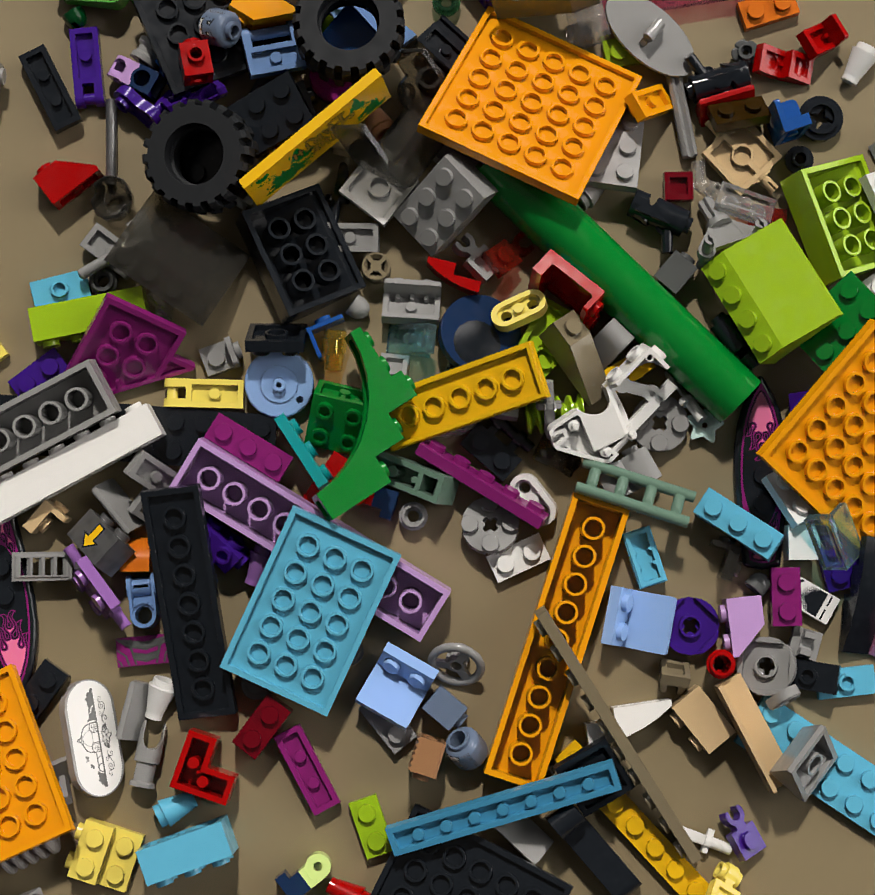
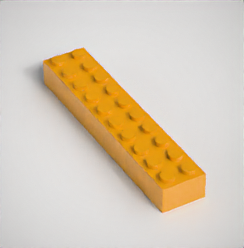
[483,492,630,785]

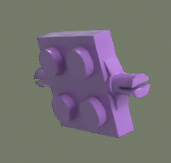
[63,544,132,631]

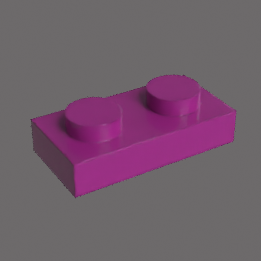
[769,567,802,626]

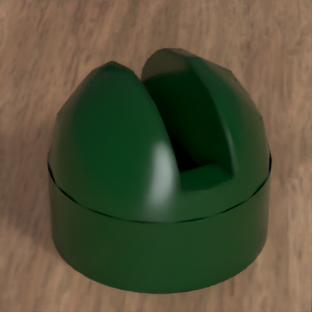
[62,5,87,29]

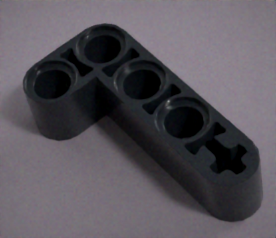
[545,804,642,895]

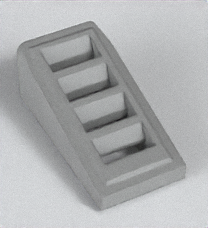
[12,551,72,582]

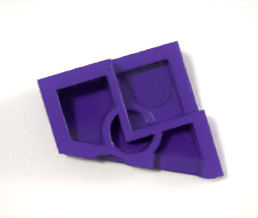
[160,80,228,112]

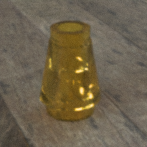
[321,329,348,371]

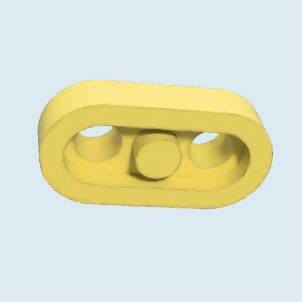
[491,289,548,332]

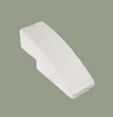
[584,698,672,745]

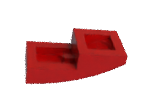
[752,43,815,86]
[427,256,481,295]

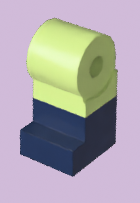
[275,851,331,895]

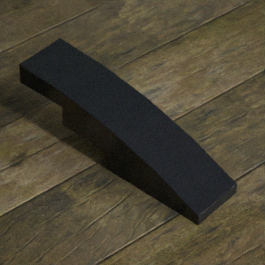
[839,536,875,654]

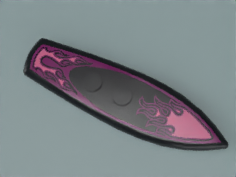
[733,376,785,570]
[0,517,38,687]

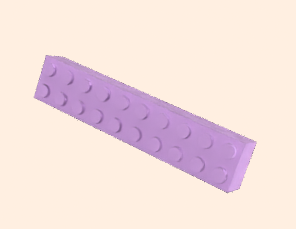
[169,437,451,642]

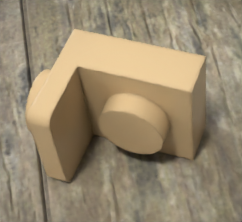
[22,499,72,534]

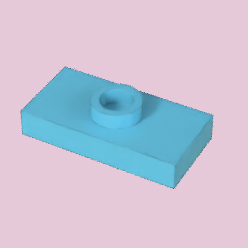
[29,271,93,307]
[622,526,668,590]
[816,664,875,700]

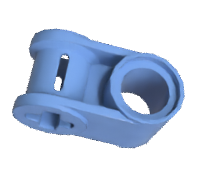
[126,572,161,629]

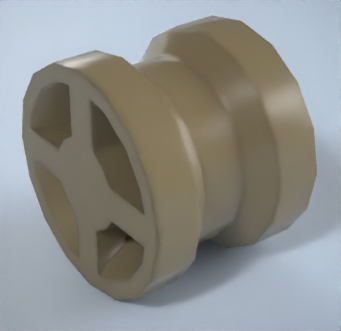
[362,252,391,284]

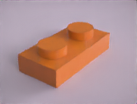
[736,0,800,32]

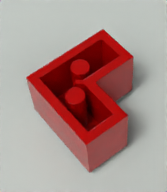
[169,727,239,806]

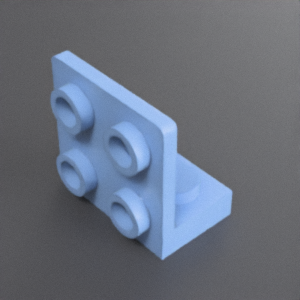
[601,585,677,655]
[355,642,439,730]

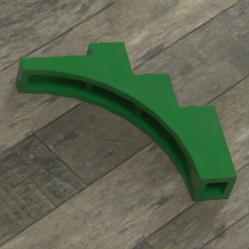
[312,327,417,522]

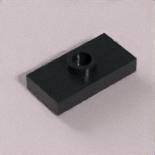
[791,658,841,695]

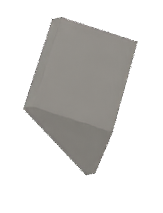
[770,724,838,802]

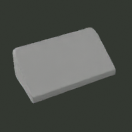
[92,478,145,535]
[116,680,149,741]
[494,818,554,865]

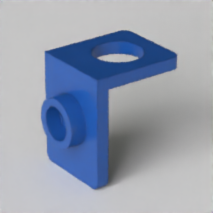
[306,314,345,362]

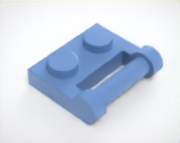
[240,20,307,80]

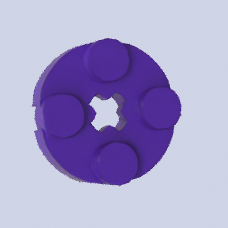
[669,597,719,655]

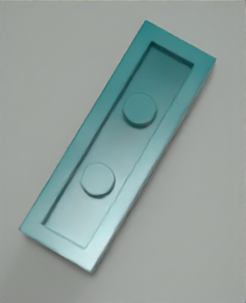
[274,413,334,491]

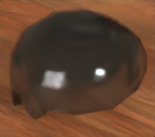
[90,175,135,222]

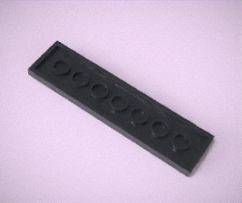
[140,483,238,721]

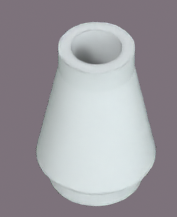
[841,41,875,87]
[145,675,174,721]

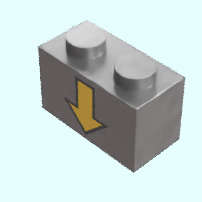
[67,508,135,577]

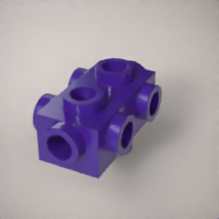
[205,512,250,574]

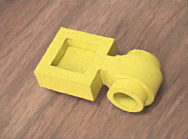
[706,861,743,895]

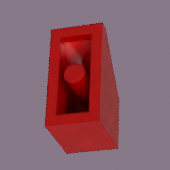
[33,160,104,210]

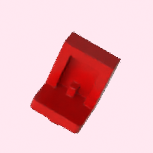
[796,13,849,60]

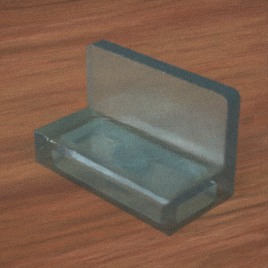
[804,503,860,570]

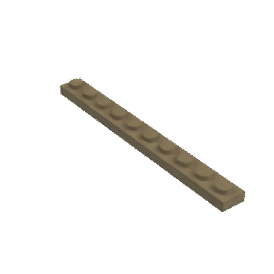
[533,605,702,864]

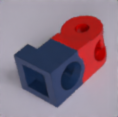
[355,488,400,522]

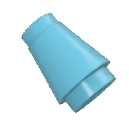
[152,792,198,828]

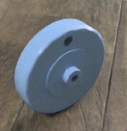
[244,352,314,418]

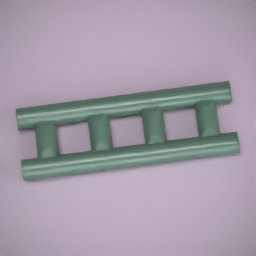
[574,458,697,528]

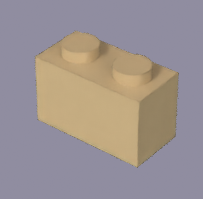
[669,684,736,754]

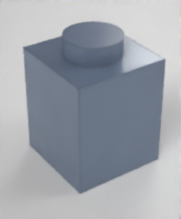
[422,684,468,731]

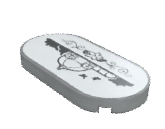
[59,679,124,798]

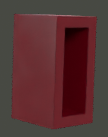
[232,692,293,759]

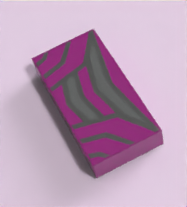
[115,634,169,668]

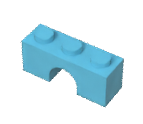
[693,487,784,562]

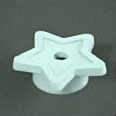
[687,408,724,443]

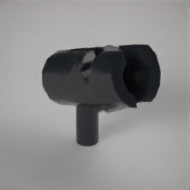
[684,52,752,104]
[627,189,694,254]
[709,312,760,371]

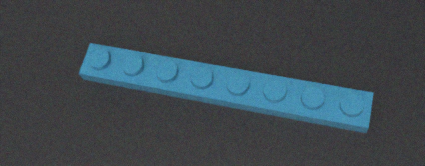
[385,758,622,857]

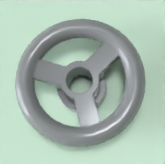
[428,643,485,686]

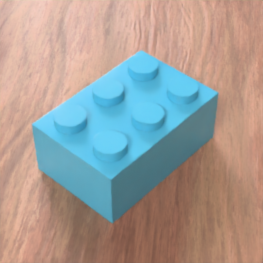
[135,814,239,888]

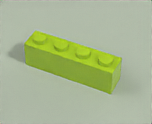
[27,286,150,349]

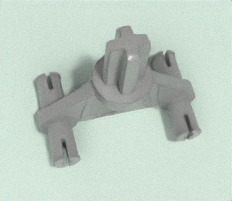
[696,196,768,270]

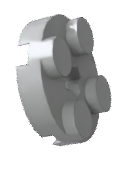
[631,397,689,452]
[461,497,519,554]
[737,637,797,696]

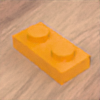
[624,83,673,123]

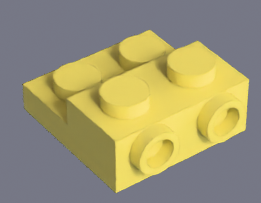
[64,816,145,893]

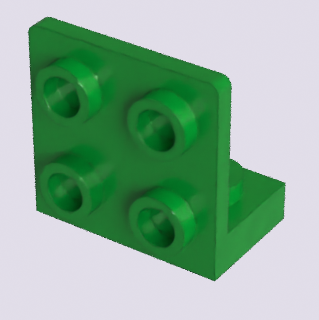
[304,379,363,455]

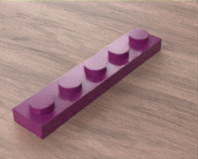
[415,440,550,529]

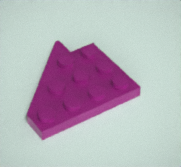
[64,292,195,394]

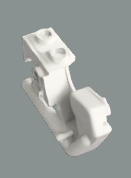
[547,343,677,463]

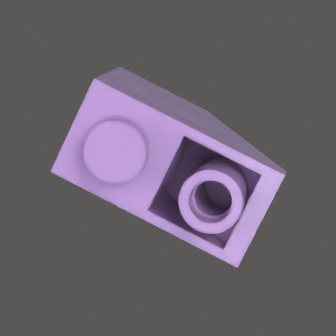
[718,595,765,657]

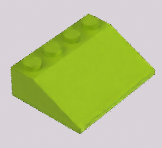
[780,154,875,286]
[701,218,843,364]

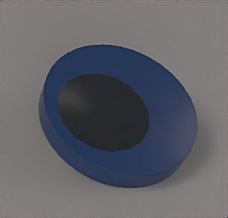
[438,294,521,368]

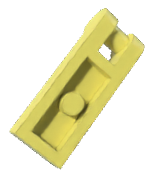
[163,378,245,410]

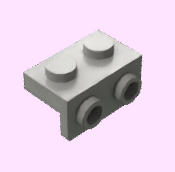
[381,278,442,326]

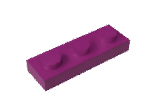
[204,412,294,482]
[274,723,341,816]

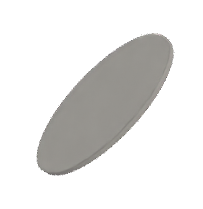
[605,0,694,78]

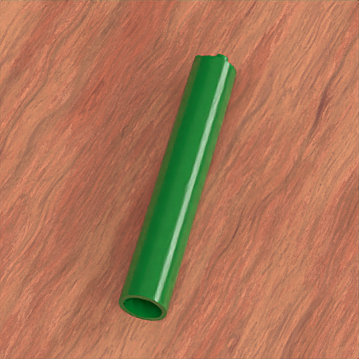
[475,163,761,423]

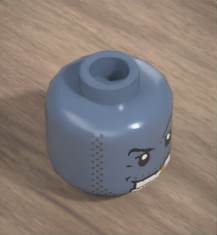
[198,8,242,49]
[445,726,488,771]

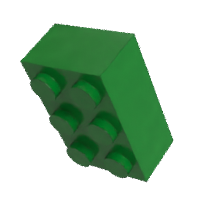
[800,271,875,372]

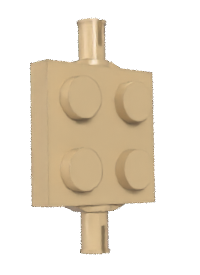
[701,120,783,197]

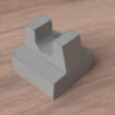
[788,626,823,661]

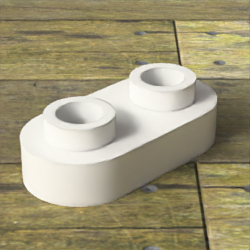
[510,473,558,526]

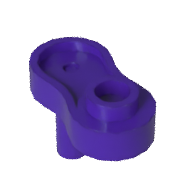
[114,84,171,128]

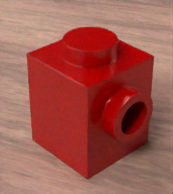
[178,37,214,86]

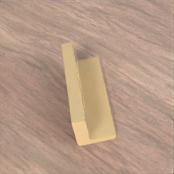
[713,672,783,794]

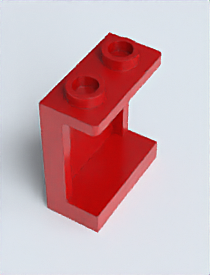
[528,249,605,330]

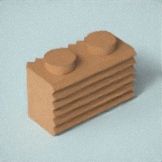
[408,732,446,782]

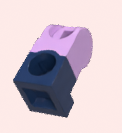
[107,55,167,104]

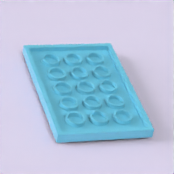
[219,505,402,717]

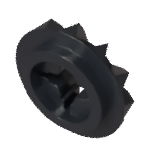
[800,96,843,142]

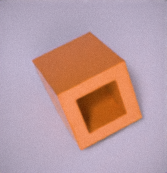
[120,537,153,572]

